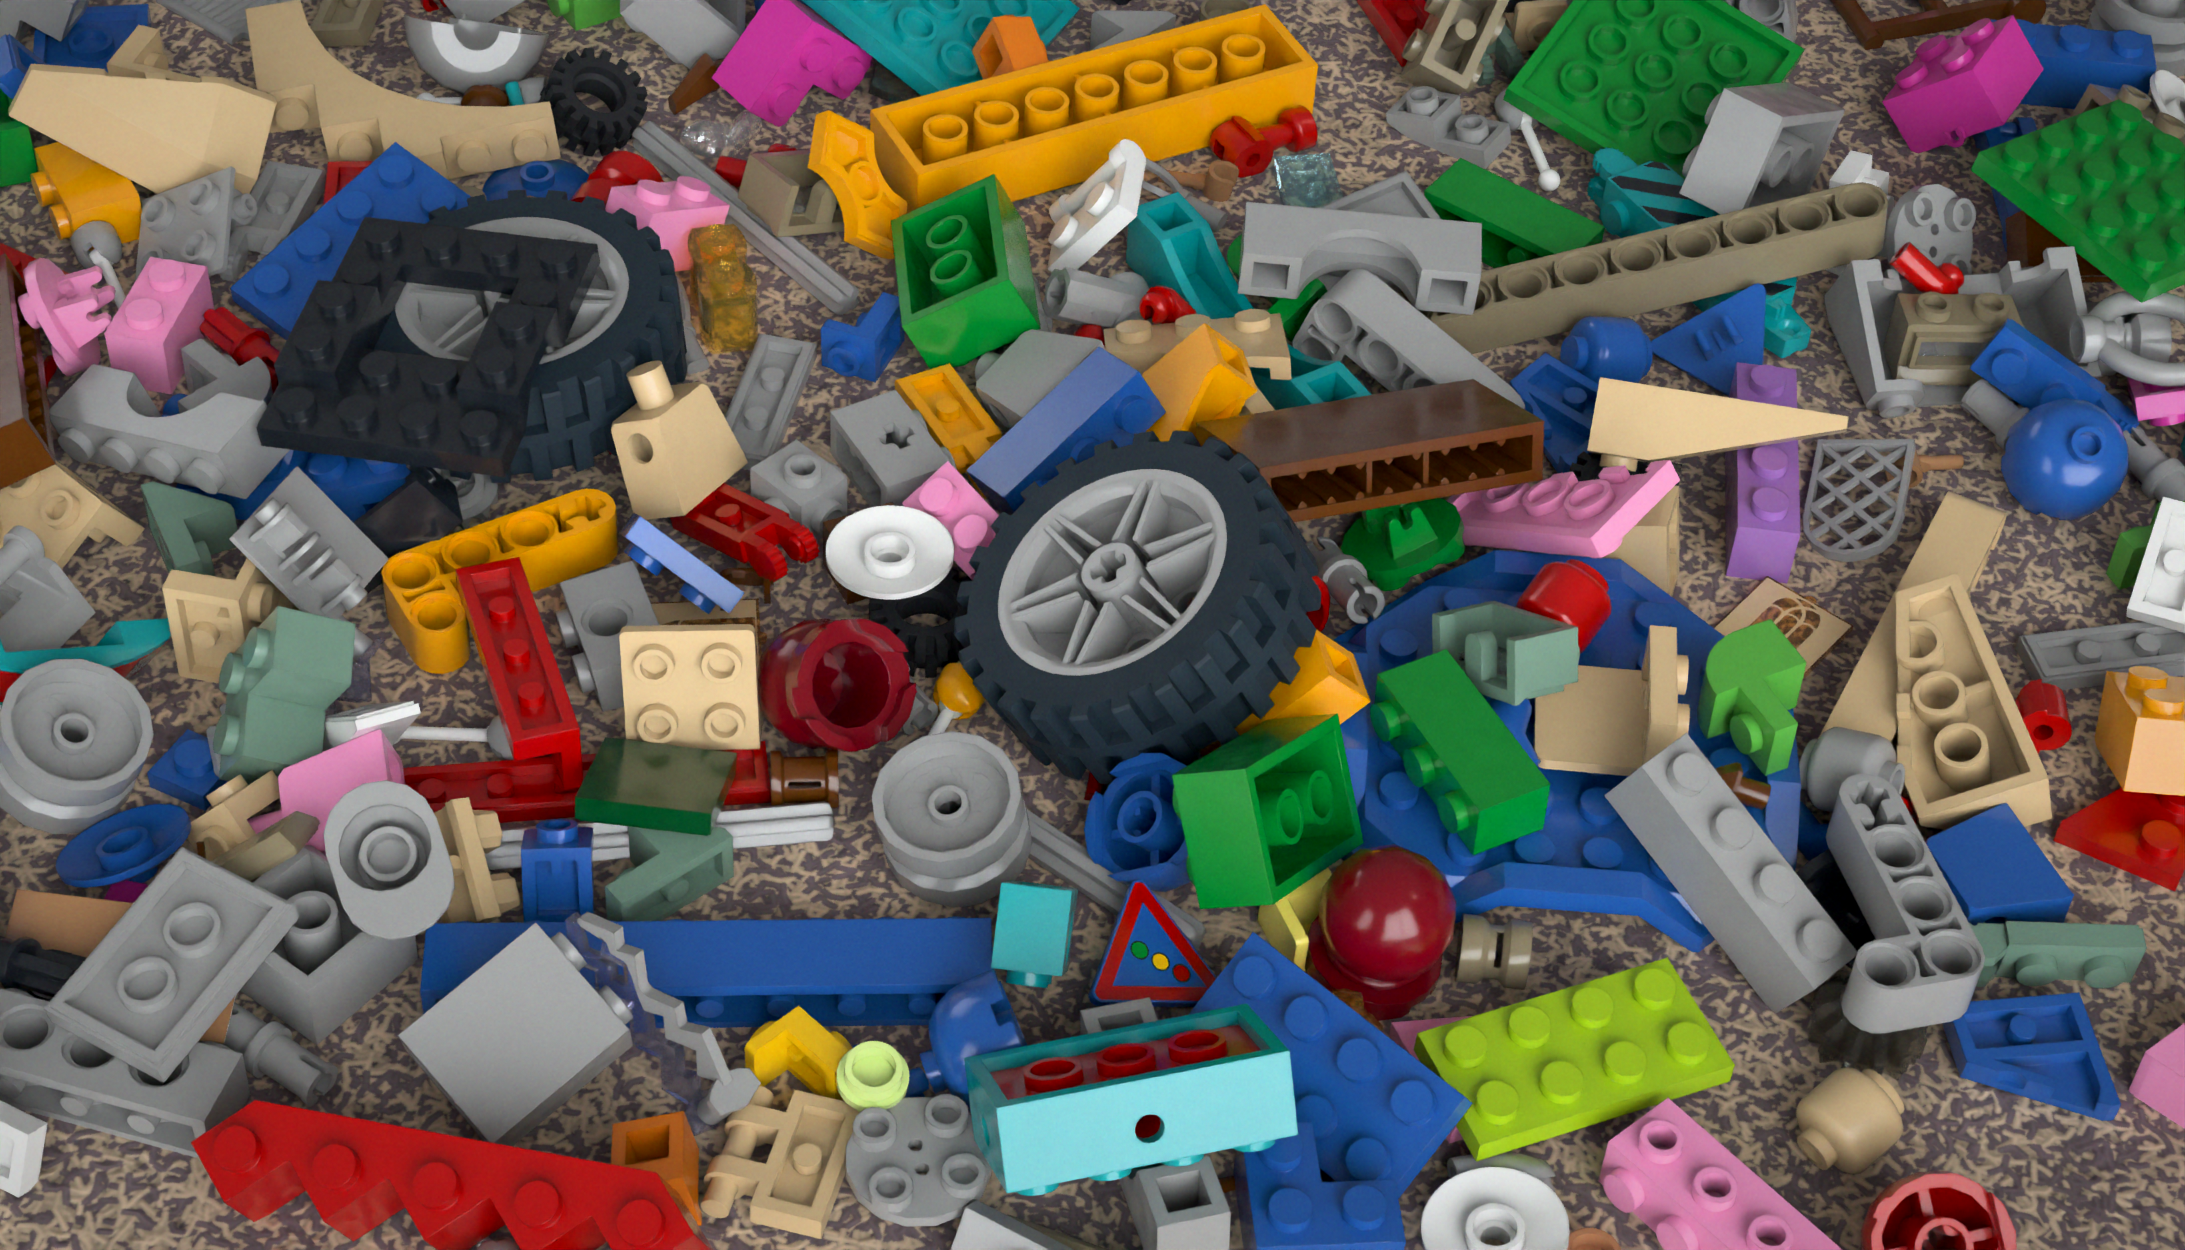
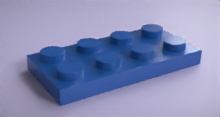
[230,142,471,341]
[1188,932,1473,1198]

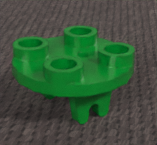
[1341,498,1465,591]

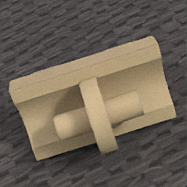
[434,797,521,923]

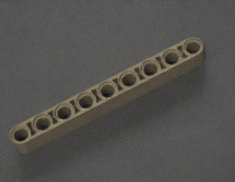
[1398,182,1888,354]

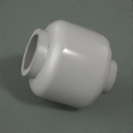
[1799,727,1905,813]

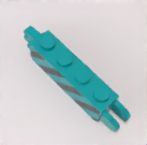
[1587,147,1812,358]

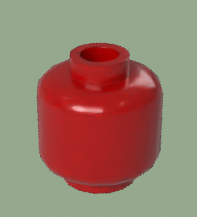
[1515,559,1612,654]

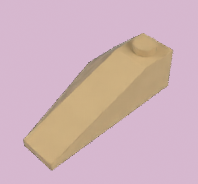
[8,64,276,194]
[1587,377,1849,472]
[1896,572,2052,830]

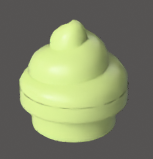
[836,1041,910,1112]

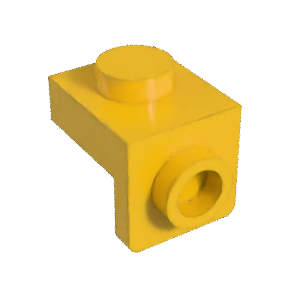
[744,1005,852,1101]

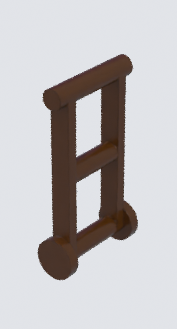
[1830,0,2046,50]

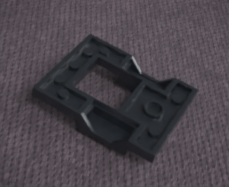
[256,217,600,477]

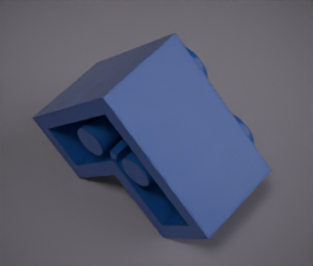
[1233,1122,1406,1250]

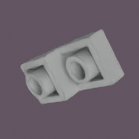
[1386,86,1511,169]

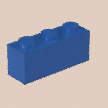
[1991,19,2157,109]
[966,346,1166,515]

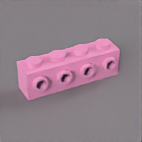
[1598,1098,1843,1250]

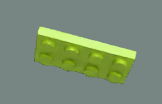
[1414,957,1735,1162]

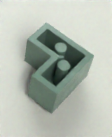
[213,606,356,785]

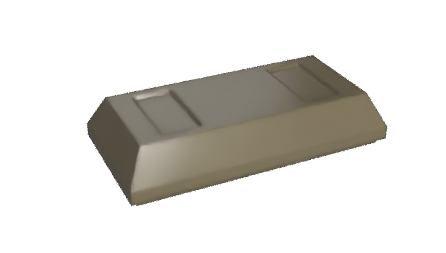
[211,811,320,881]

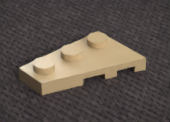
[1104,309,1292,380]

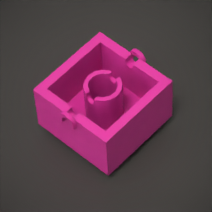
[1882,15,2044,154]

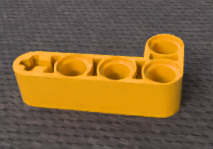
[381,488,619,674]

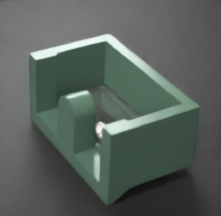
[1432,601,1580,706]

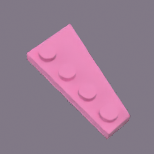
[1447,460,1680,559]

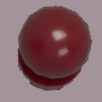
[757,618,917,752]
[1305,844,1456,1022]

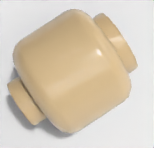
[1796,1068,1905,1174]

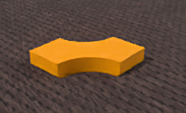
[808,110,908,259]

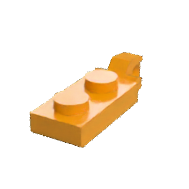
[895,363,1002,499]

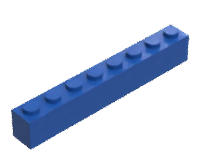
[420,916,993,1029]

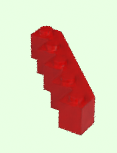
[191,1100,713,1250]

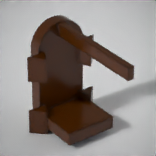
[720,568,774,624]

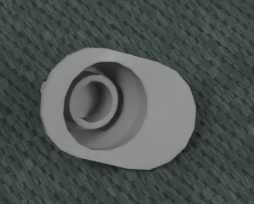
[323,780,455,940]

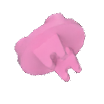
[18,258,116,376]

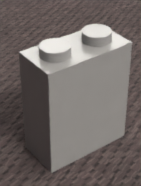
[398,923,633,1146]

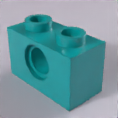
[991,880,1078,988]

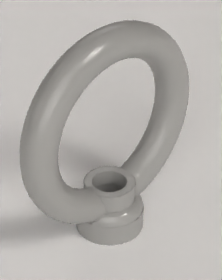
[2068,291,2185,387]

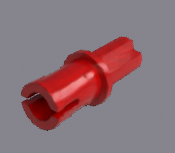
[199,307,280,394]

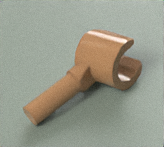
[1158,160,1239,202]
[1884,449,1964,487]

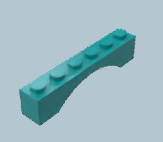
[1126,192,1372,410]

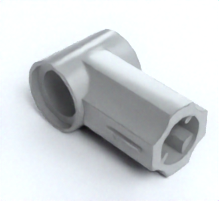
[1042,267,1160,331]

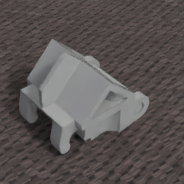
[0,525,96,652]

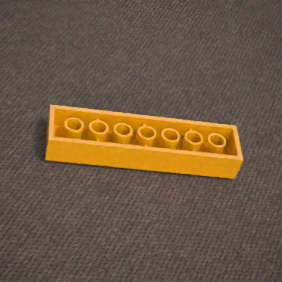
[870,4,1318,214]

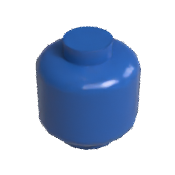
[1560,316,1653,384]

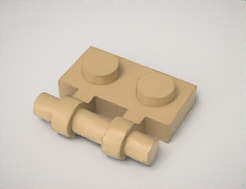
[701,1086,860,1239]

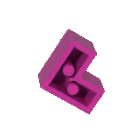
[712,0,875,127]

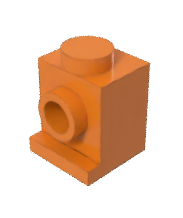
[972,15,1050,79]
[611,1111,702,1226]

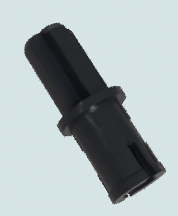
[0,936,83,997]

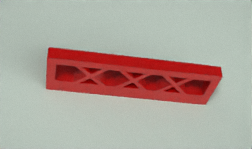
[455,557,583,790]

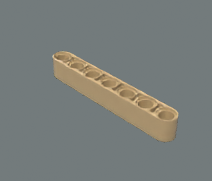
[1818,491,2008,745]

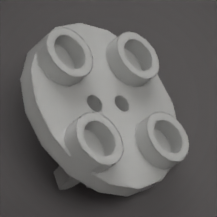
[1876,184,1976,279]
[846,1094,992,1227]

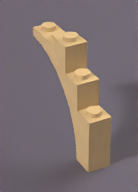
[245,0,561,181]

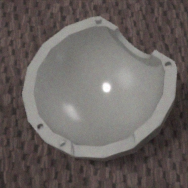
[404,13,549,95]

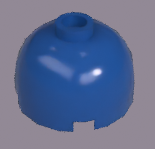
[2001,398,2129,521]
[1084,753,1191,892]
[919,969,1028,1113]

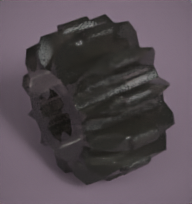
[1807,969,1928,1081]

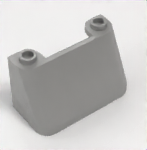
[1823,246,2102,418]

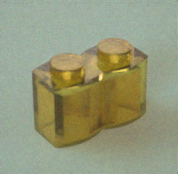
[688,224,758,354]

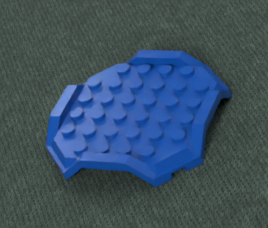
[1333,550,1801,953]

